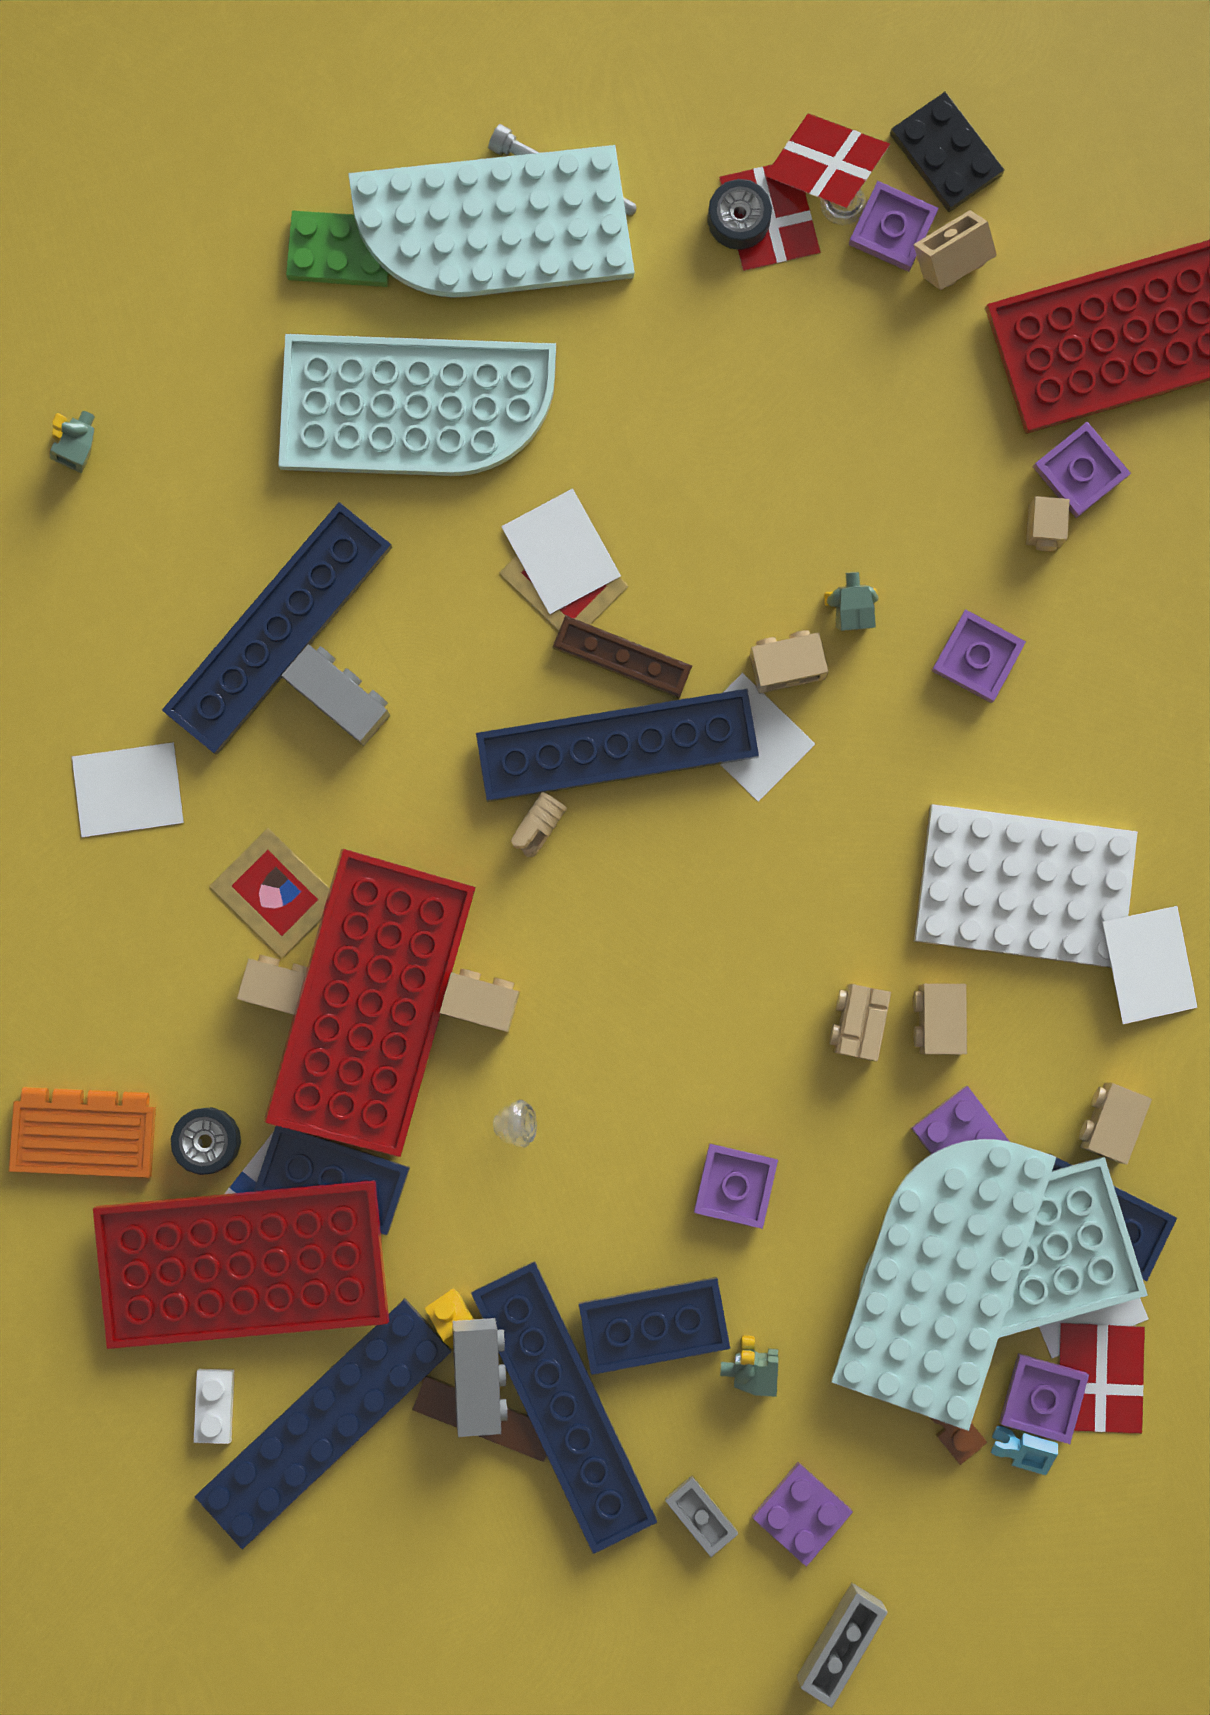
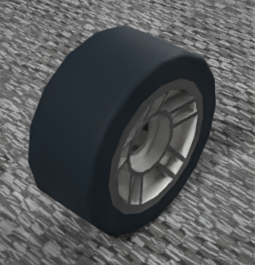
[707,179,772,250]
[170,1107,241,1175]

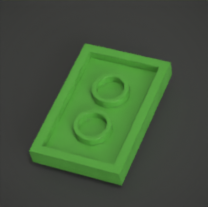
[286,210,389,287]

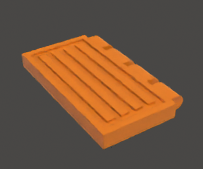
[9,1087,156,1178]

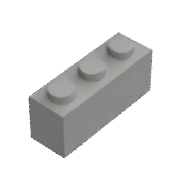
[281,644,390,746]
[452,1318,507,1437]
[797,1583,888,1708]

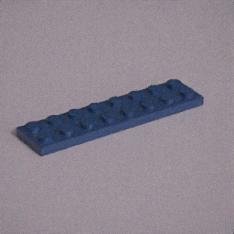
[162,502,393,755]
[476,689,759,802]
[471,1261,657,1554]
[195,1298,452,1550]

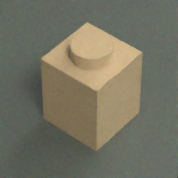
[1026,496,1070,551]

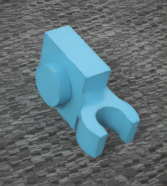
[991,1426,1058,1475]

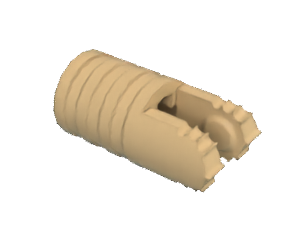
[511,792,567,857]

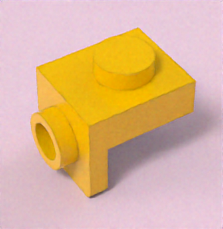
[425,1288,473,1350]

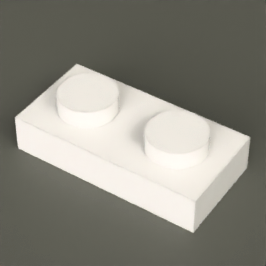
[194,1369,234,1444]

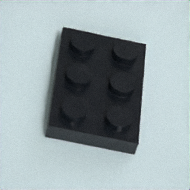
[890,92,1004,212]

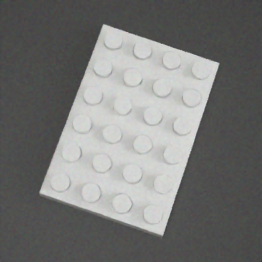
[914,804,1138,968]

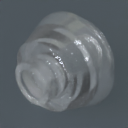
[820,188,866,225]
[493,1100,537,1148]

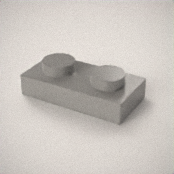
[665,1476,738,1557]

